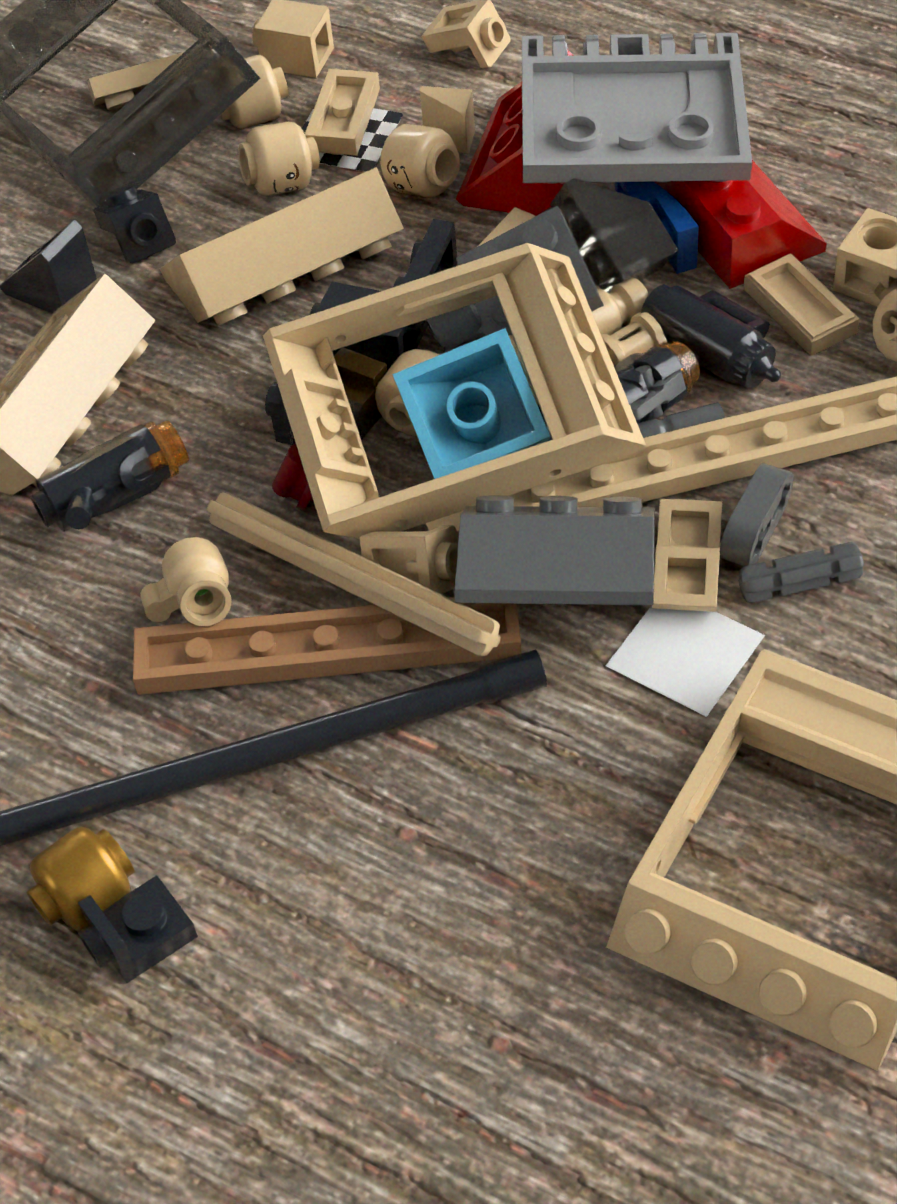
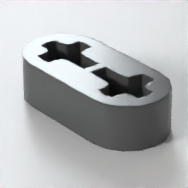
[720,463,794,567]

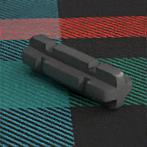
[739,542,864,603]

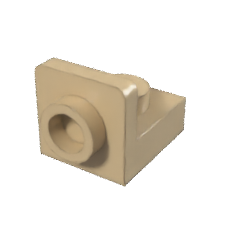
[421,0,510,69]
[360,525,458,594]

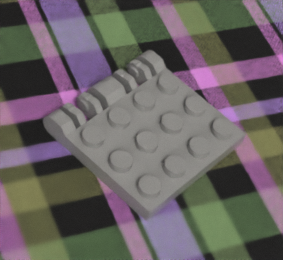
[522,33,752,184]

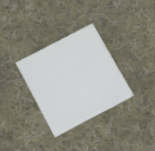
[606,606,765,717]

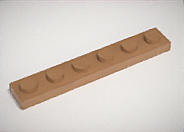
[133,597,522,695]

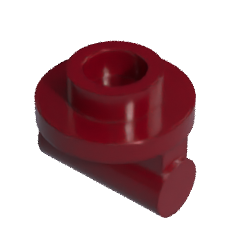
[272,444,314,512]

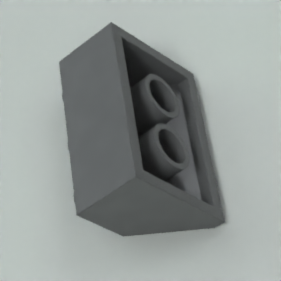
[455,495,654,605]

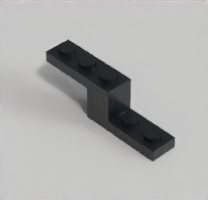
[265,219,458,445]

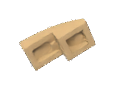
[652,498,722,612]

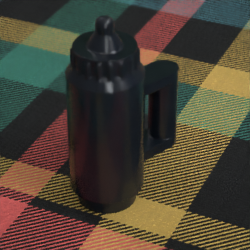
[641,284,781,388]

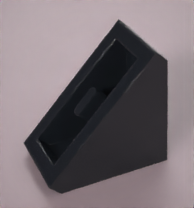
[0,219,97,314]

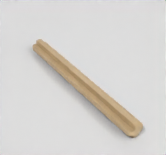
[207,493,501,656]

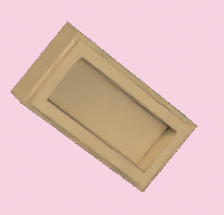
[744,253,859,356]

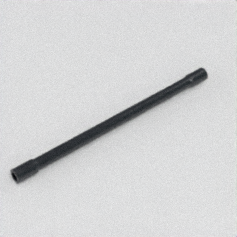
[0,649,547,846]

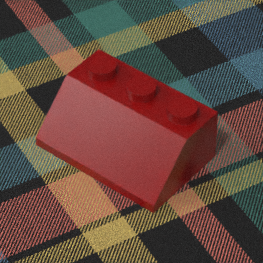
[456,49,579,216]
[653,160,827,289]

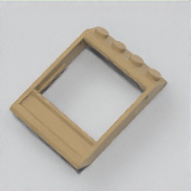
[263,243,646,539]
[606,649,897,1071]

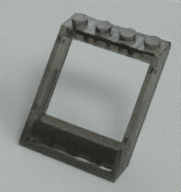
[0,0,261,208]

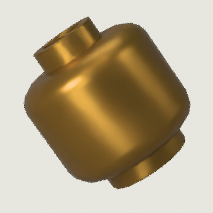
[26,827,135,930]

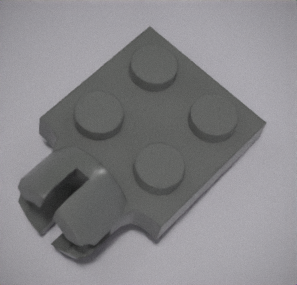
[427,205,604,352]

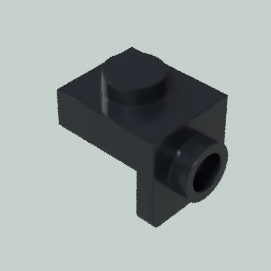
[93,185,176,263]

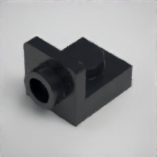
[78,875,198,984]

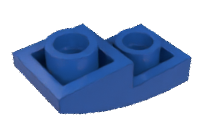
[609,181,699,274]

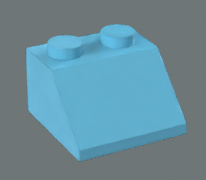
[392,328,551,479]

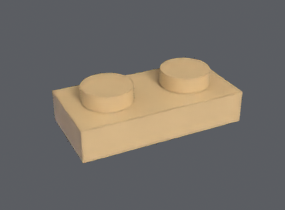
[88,51,193,110]
[305,69,380,156]

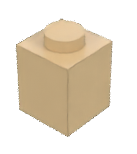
[252,0,334,78]

